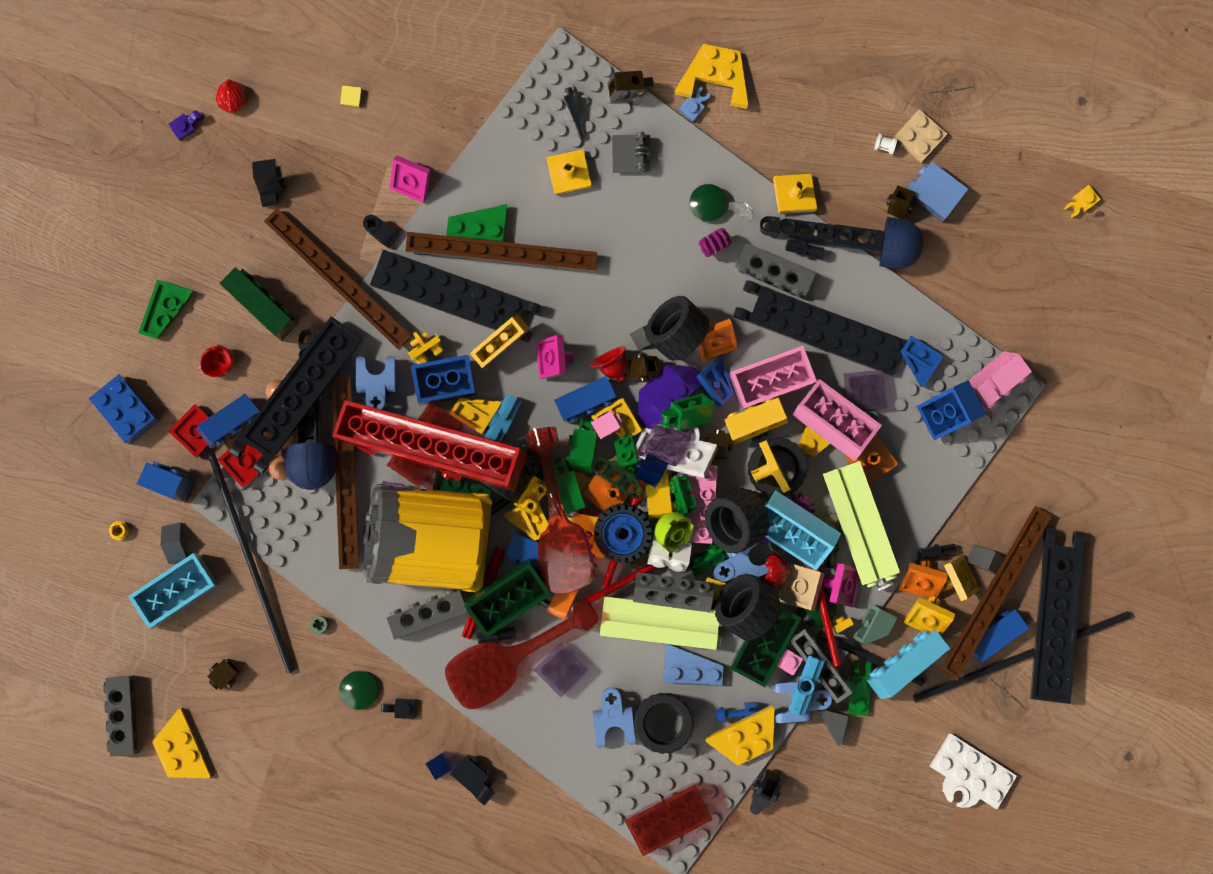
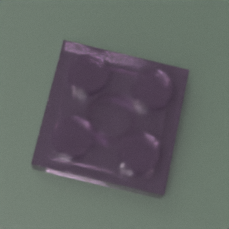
[843,370,887,411]
[639,423,691,467]
[534,642,588,697]

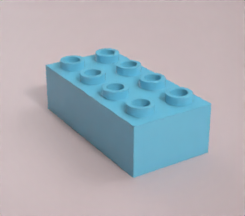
[765,490,841,570]
[128,553,219,629]
[866,630,950,699]

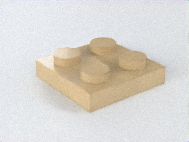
[893,109,947,163]
[779,563,824,611]

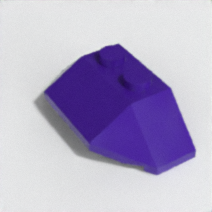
[638,365,702,430]

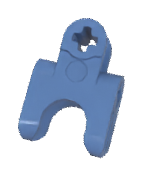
[356,356,397,411]
[713,542,768,582]
[771,680,832,723]
[593,687,635,748]

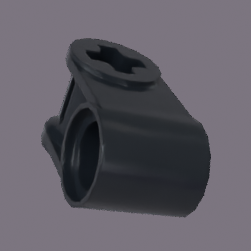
[363,215,400,248]

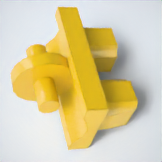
[407,332,443,364]
[514,475,549,515]

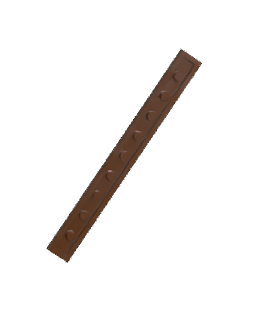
[264,208,412,350]
[405,232,597,272]
[332,376,359,569]
[940,506,1052,681]

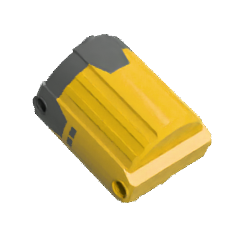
[363,484,492,592]

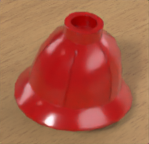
[590,346,627,382]

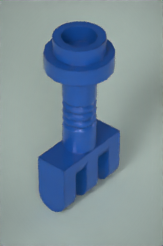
[716,702,759,723]

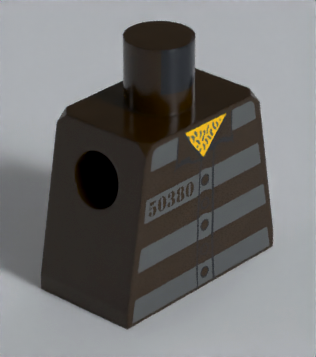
[607,71,654,102]

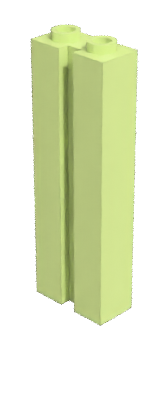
[823,461,900,587]
[600,597,722,650]

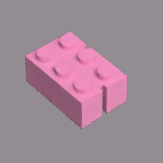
[969,351,1032,409]

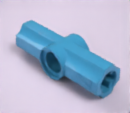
[484,394,522,443]
[789,654,825,716]

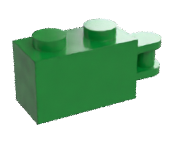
[661,393,714,431]
[565,418,597,474]
[548,458,585,516]

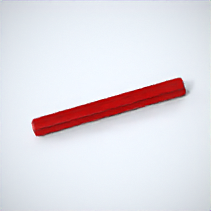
[462,547,505,640]

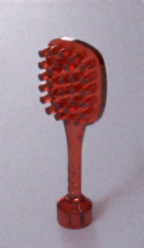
[526,427,598,593]
[445,597,601,709]

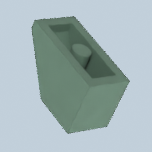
[853,604,897,645]

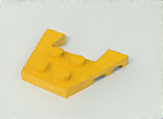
[675,44,748,109]

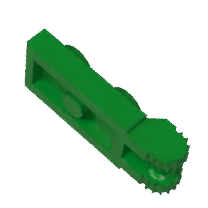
[848,660,871,716]

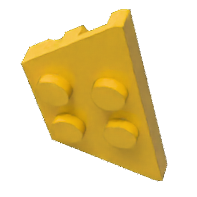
[704,705,775,766]
[152,708,212,778]

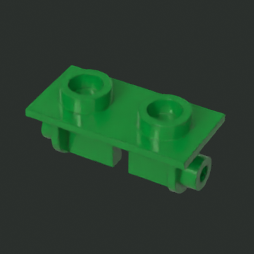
[614,434,638,473]
[669,474,697,515]
[689,543,728,576]

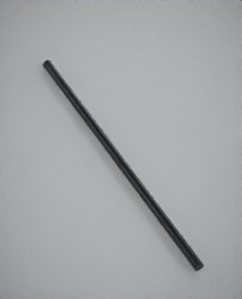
[208,454,294,674]
[912,611,1131,703]

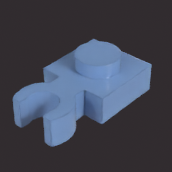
[678,87,710,122]

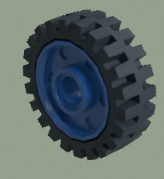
[594,503,652,562]

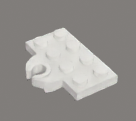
[635,426,717,478]
[929,733,1017,809]

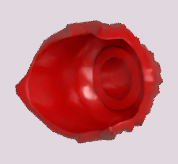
[215,79,247,114]
[198,344,235,378]
[765,553,790,588]

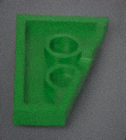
[446,204,507,242]
[138,279,194,340]

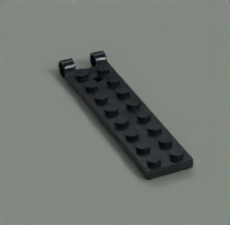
[370,249,542,342]
[733,280,906,376]
[229,316,363,475]
[1030,527,1085,704]

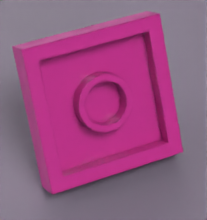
[389,155,431,203]
[536,335,574,379]
[822,563,860,608]

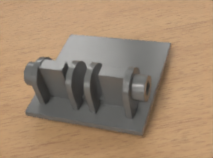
[612,132,651,173]

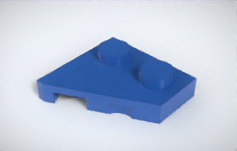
[901,336,944,388]
[696,354,734,407]

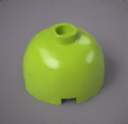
[654,512,694,553]

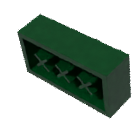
[219,267,297,341]
[464,558,552,638]
[729,606,801,687]

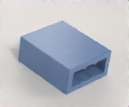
[907,162,968,222]

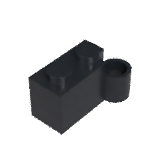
[252,159,287,207]
[450,755,496,805]

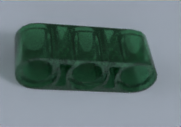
[591,457,643,499]

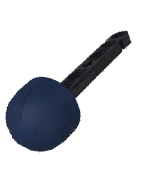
[760,216,924,269]
[285,329,336,490]

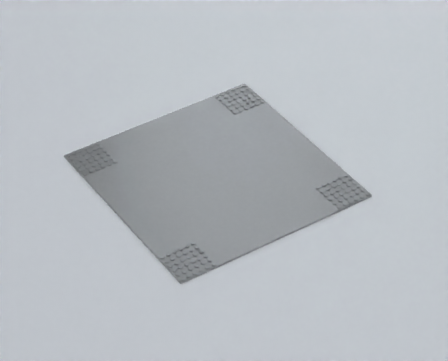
[191,27,1045,874]

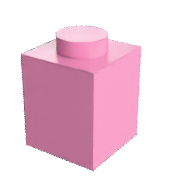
[591,411,623,439]
[777,649,803,675]

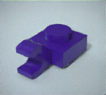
[169,110,204,141]

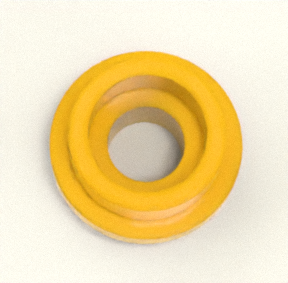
[109,521,129,540]

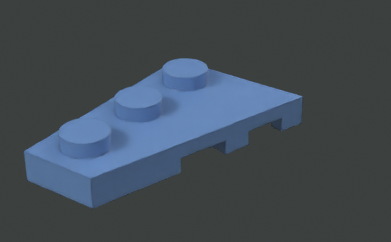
[664,644,723,685]

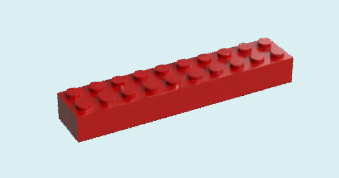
[332,400,527,491]

